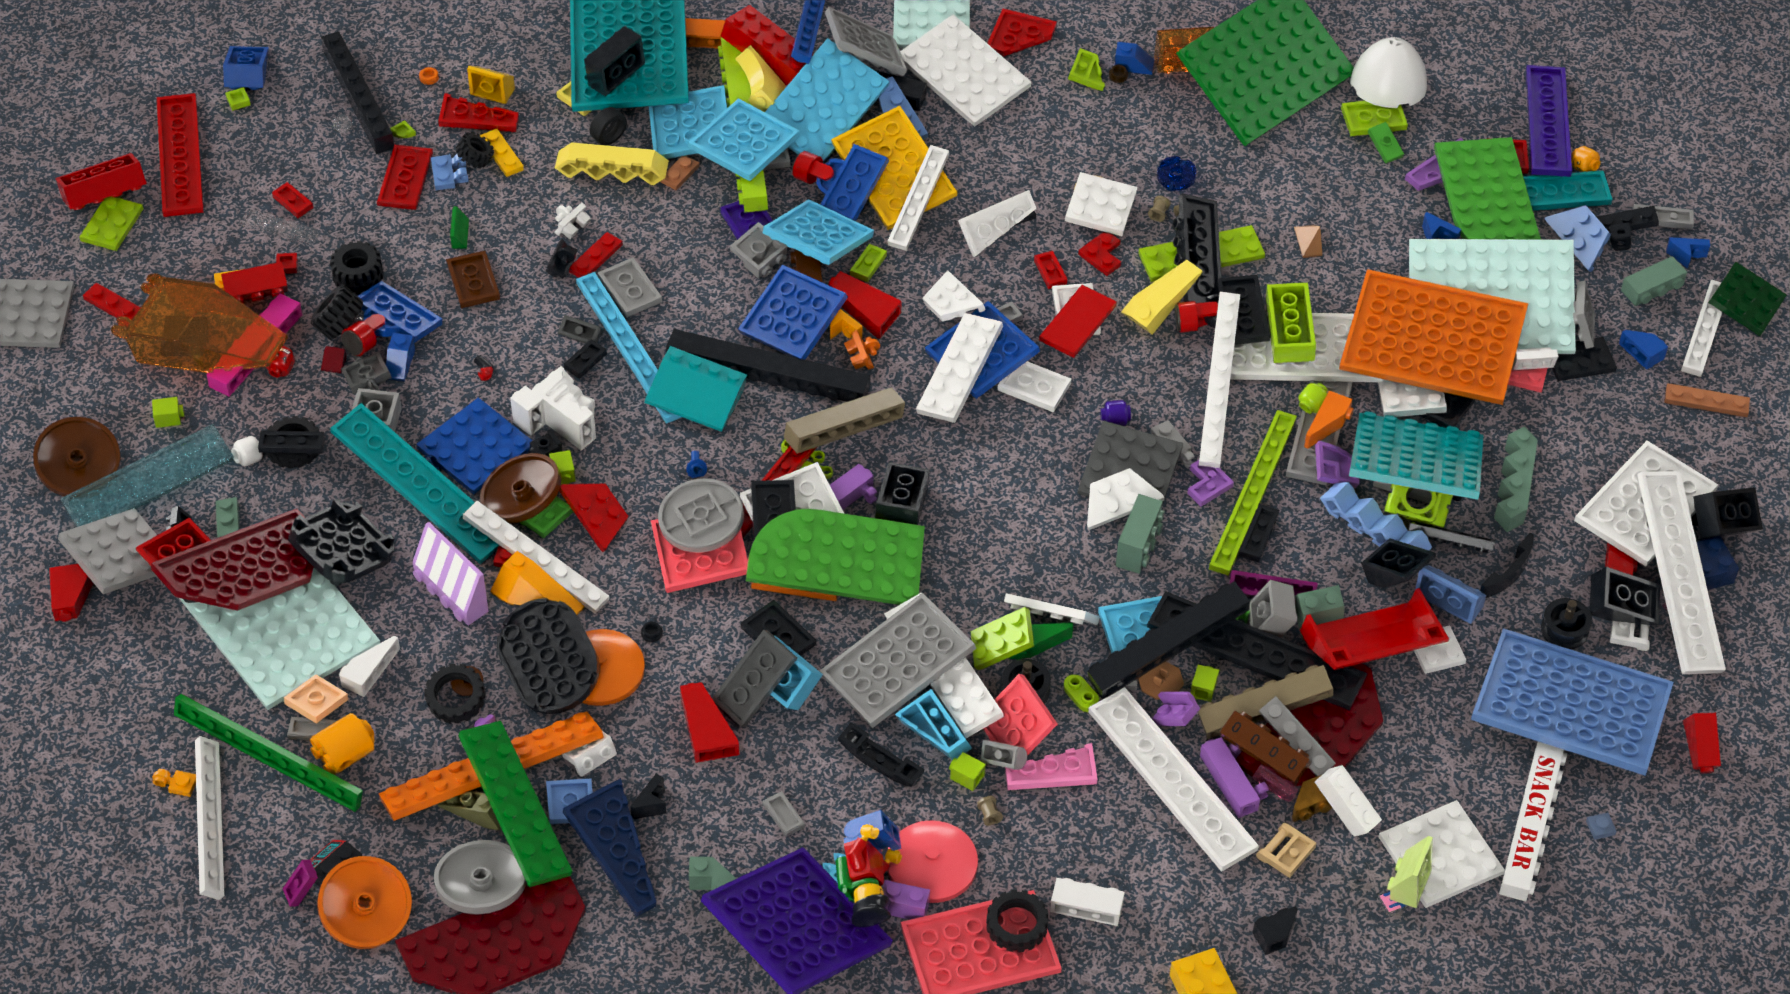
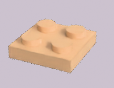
[284,674,348,724]

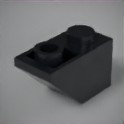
[1253,906,1298,955]

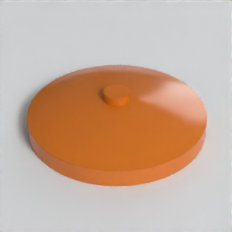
[582,629,645,706]
[317,856,412,949]

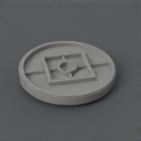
[658,478,744,553]

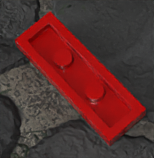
[569,232,623,278]
[83,283,144,325]

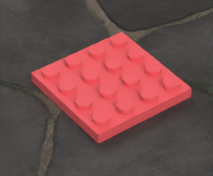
[651,519,748,593]

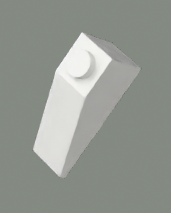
[339,636,400,697]

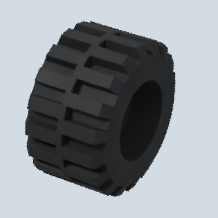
[330,241,383,295]
[310,285,363,340]

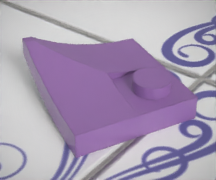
[1315,441,1359,488]

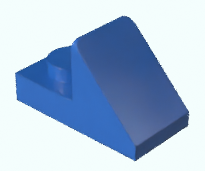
[1422,212,1461,239]
[1666,237,1710,268]

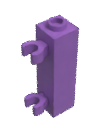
[830,464,877,510]
[1200,737,1269,818]

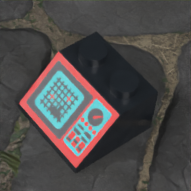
[310,840,362,887]

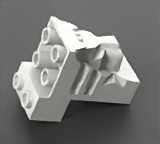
[510,366,596,450]

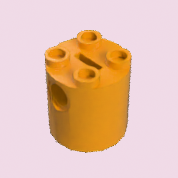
[310,713,374,775]

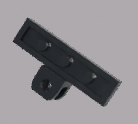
[1596,206,1659,251]

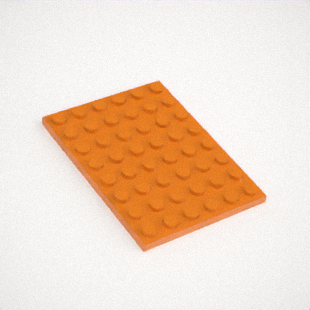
[1339,269,1528,405]

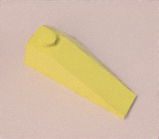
[1121,260,1203,334]

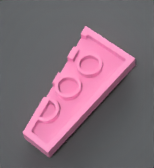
[1005,743,1098,790]

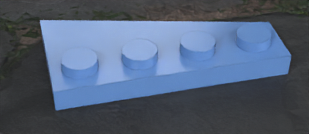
[878,76,928,140]

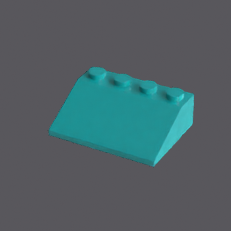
[644,346,747,432]

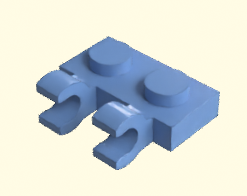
[431,154,469,190]

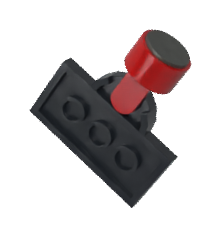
[1175,274,1270,345]

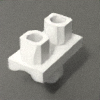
[555,203,591,239]

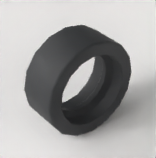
[589,107,627,146]

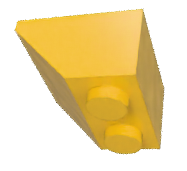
[467,66,515,104]

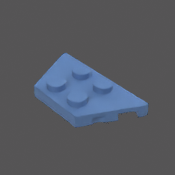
[1544,205,1611,272]

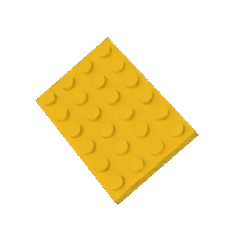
[831,106,957,230]

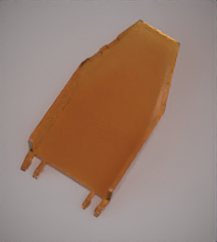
[110,273,288,373]

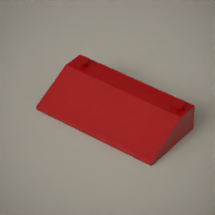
[1300,588,1449,670]

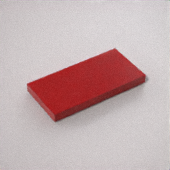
[377,144,433,210]
[1039,285,1117,358]

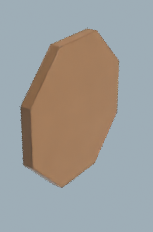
[1138,662,1184,700]

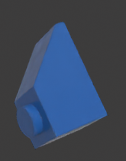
[1115,42,1154,75]
[1619,330,1668,370]
[386,333,415,382]

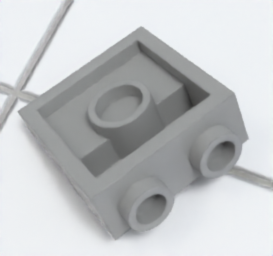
[730,222,787,279]

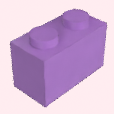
[883,880,930,920]

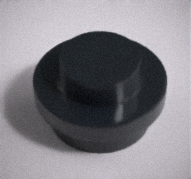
[641,621,663,642]

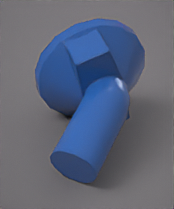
[686,451,707,478]

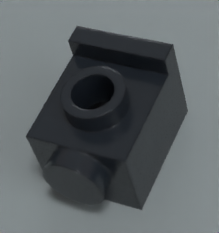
[528,429,562,457]

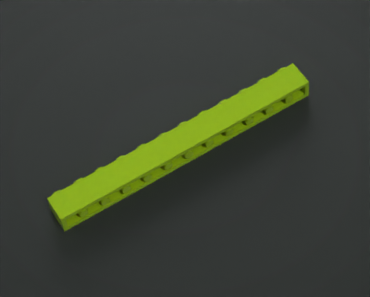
[718,38,768,213]

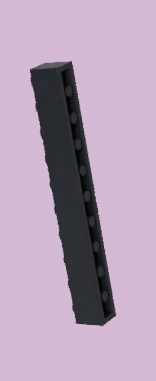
[666,329,870,402]

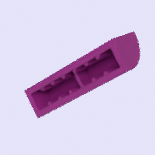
[1230,570,1318,596]

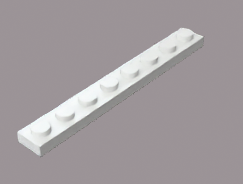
[463,501,609,614]
[195,736,224,900]

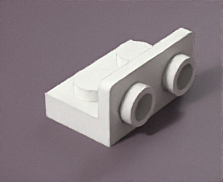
[1512,347,1558,370]
[562,731,617,777]

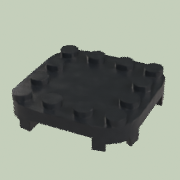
[288,498,395,586]

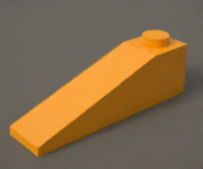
[490,551,585,615]

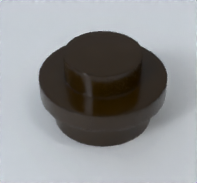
[1109,65,1128,83]

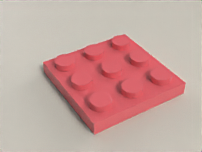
[983,674,1058,756]

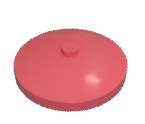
[887,820,978,903]

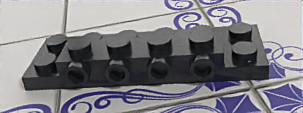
[1172,193,1221,303]

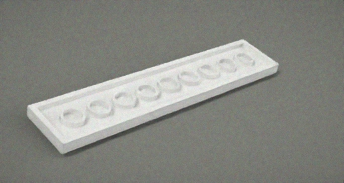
[1637,471,1726,674]
[1088,687,1259,872]

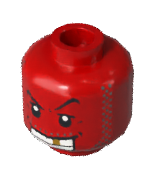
[265,346,295,378]

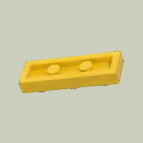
[480,128,524,177]

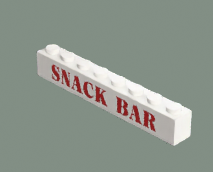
[1499,741,1568,902]

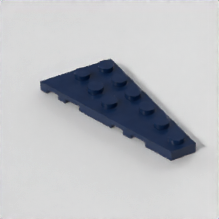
[563,778,657,917]

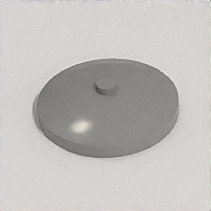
[434,840,527,914]

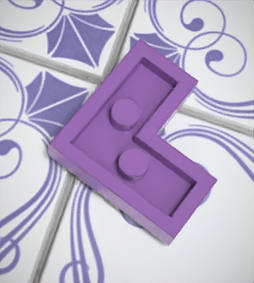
[1187,460,1234,507]

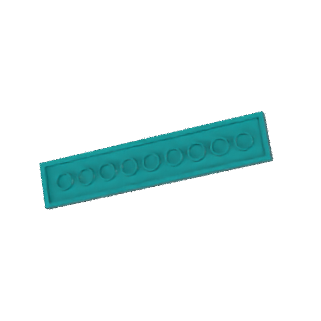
[330,403,500,564]

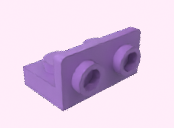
[1152,692,1200,726]

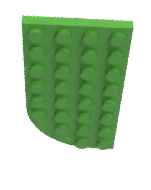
[1434,137,1541,240]
[745,509,925,605]

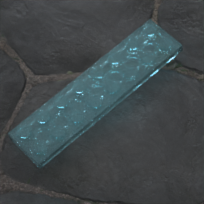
[60,424,234,527]

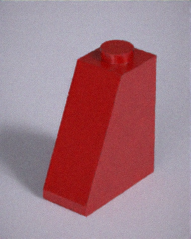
[49,564,94,622]
[1683,713,1721,773]

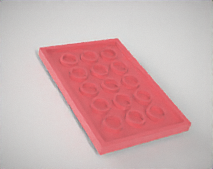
[901,890,1062,994]

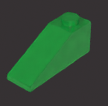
[1009,622,1073,660]

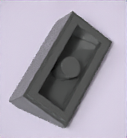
[557,315,605,343]

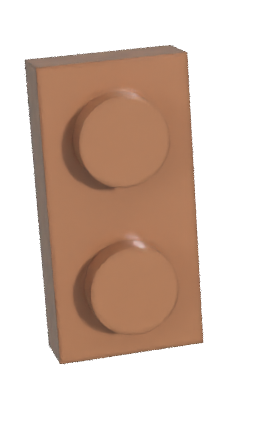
[660,156,700,191]

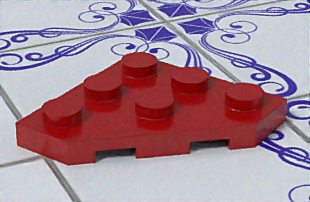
[987,8,1057,57]

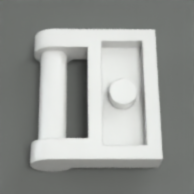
[1610,621,1650,651]

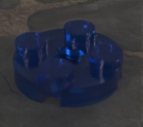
[1157,156,1197,191]

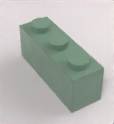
[1621,256,1687,306]

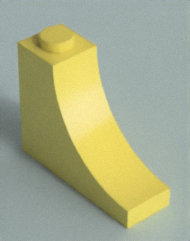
[735,45,787,112]

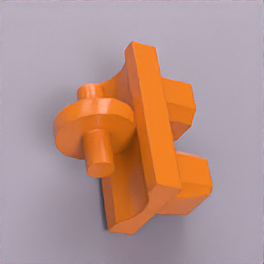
[844,330,880,370]

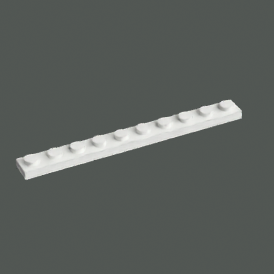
[1199,292,1240,468]

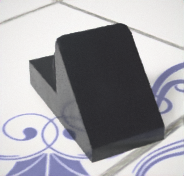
[630,774,667,819]

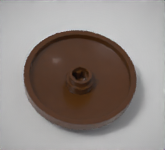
[33,417,120,498]
[480,453,562,524]

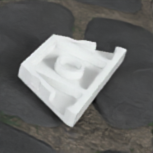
[922,271,985,322]
[1087,468,1164,530]

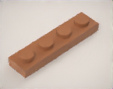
[1664,383,1750,417]

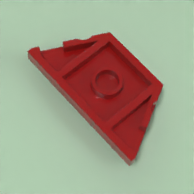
[559,484,628,552]

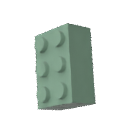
[1116,494,1165,574]

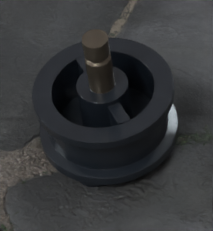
[1541,598,1592,649]
[1001,659,1051,704]

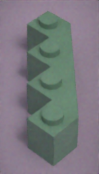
[1494,426,1538,532]
[689,856,737,891]

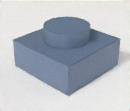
[1586,813,1617,840]

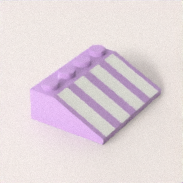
[413,522,489,626]

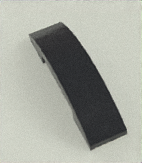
[1480,533,1534,598]
[838,722,925,787]

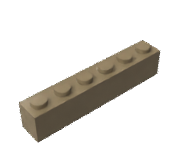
[784,387,905,454]
[1198,665,1333,739]

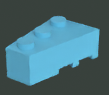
[895,689,972,760]

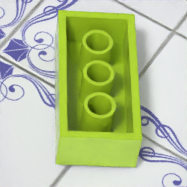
[1266,283,1316,363]

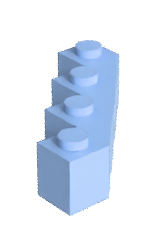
[1320,482,1432,550]

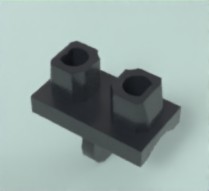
[546,239,578,279]

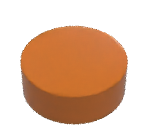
[419,67,439,85]

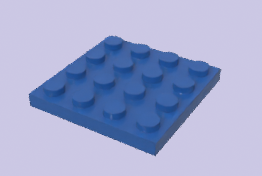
[738,265,848,360]
[925,301,1040,399]
[416,397,533,495]

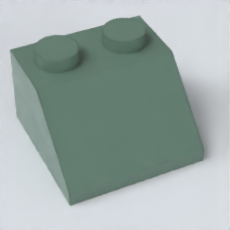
[1295,585,1344,640]

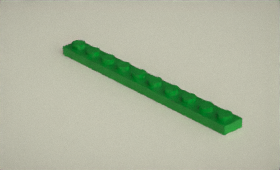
[174,694,363,812]

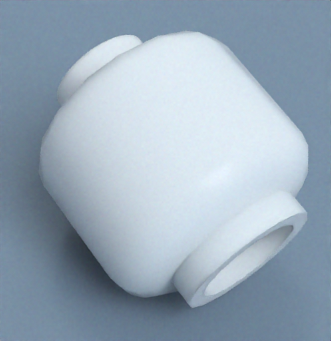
[231,436,263,466]

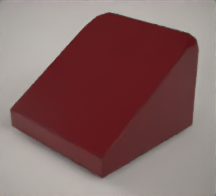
[321,346,347,374]

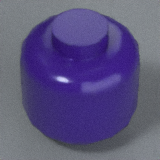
[1100,400,1131,426]

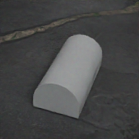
[980,740,1027,770]

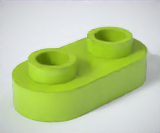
[1063,675,1099,712]

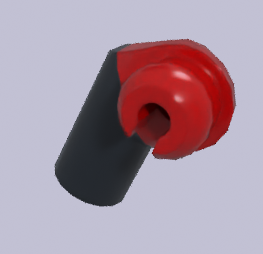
[474,355,494,381]

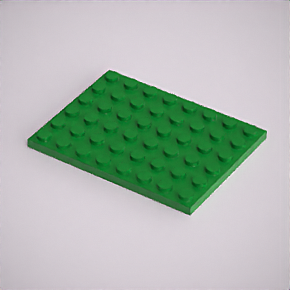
[1176,0,1354,146]

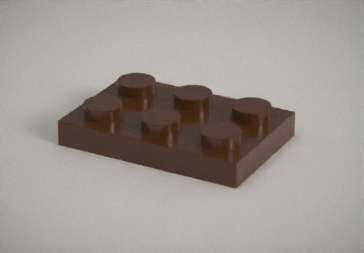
[446,251,500,308]

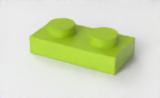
[850,244,887,283]

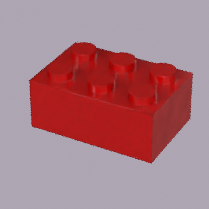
[221,262,288,306]

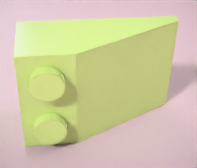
[1387,836,1433,908]

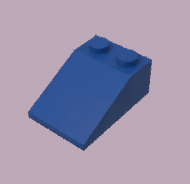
[223,46,269,90]

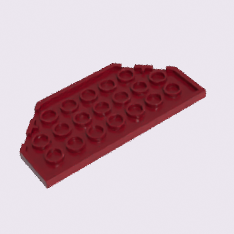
[151,508,314,611]
[1235,663,1383,788]
[395,876,586,994]

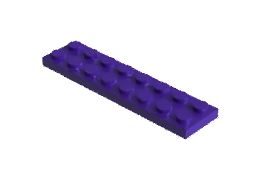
[1526,65,1572,177]

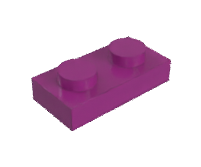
[282,860,318,907]

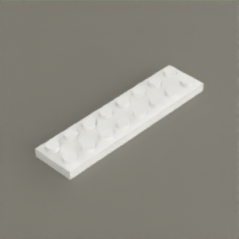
[884,592,1004,738]

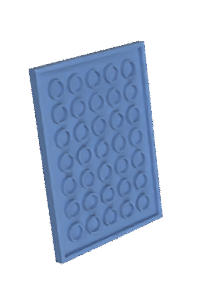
[1471,628,1674,776]

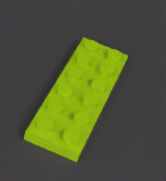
[1138,225,1265,282]

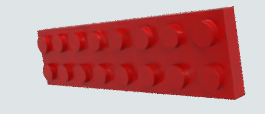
[156,93,204,217]

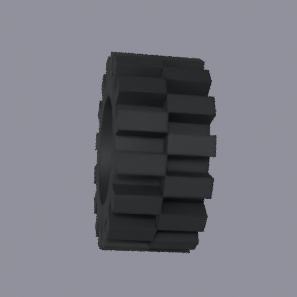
[456,132,494,168]

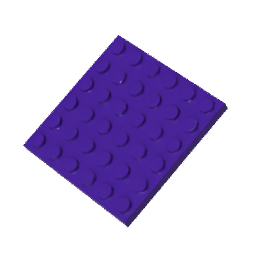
[701,847,893,994]

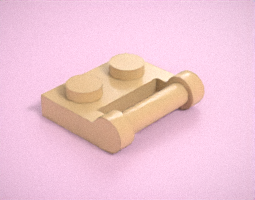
[1256,823,1316,878]

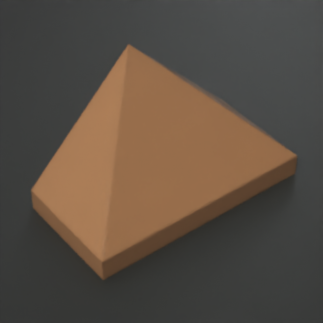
[1294,225,1322,258]

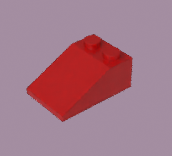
[136,518,211,565]

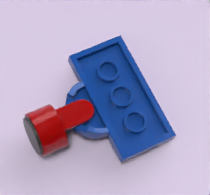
[792,144,889,221]
[342,281,442,356]

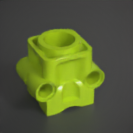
[1384,484,1453,528]

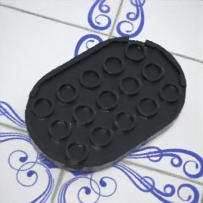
[497,598,600,714]

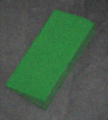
[450,206,469,249]

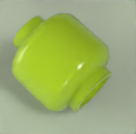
[1298,383,1328,414]

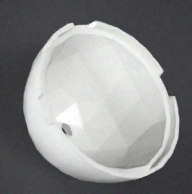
[1350,37,1427,108]

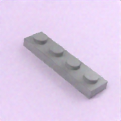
[1259,696,1336,777]

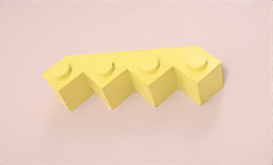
[555,143,669,185]

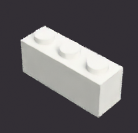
[1314,765,1382,836]
[1050,878,1125,926]

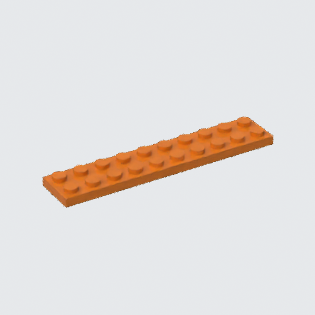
[379,711,604,821]

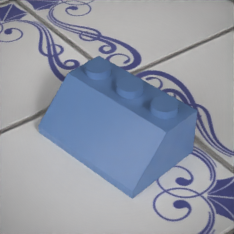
[1415,565,1486,624]

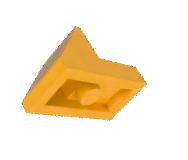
[830,309,862,340]

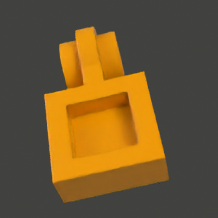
[152,769,196,797]

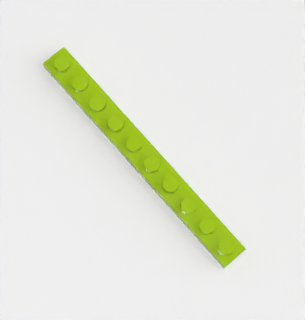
[1209,410,1297,576]

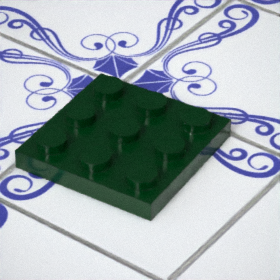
[1708,262,1787,336]

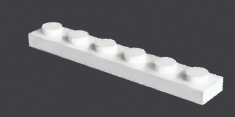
[888,145,949,251]
[1681,280,1722,377]

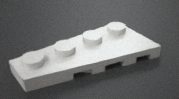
[958,190,1036,257]
[1004,593,1100,625]

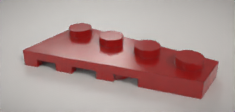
[438,93,519,132]

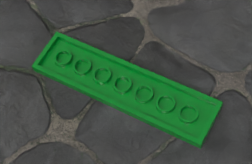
[458,721,573,887]

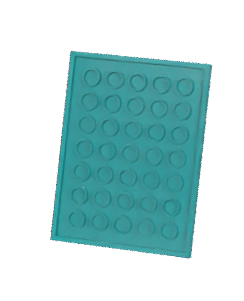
[570,0,689,112]
[1349,412,1484,500]

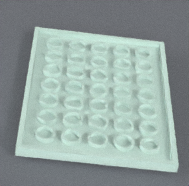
[1409,239,1576,354]
[179,568,380,710]

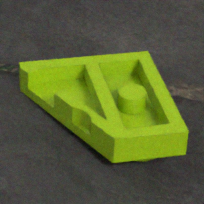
[1068,48,1105,91]

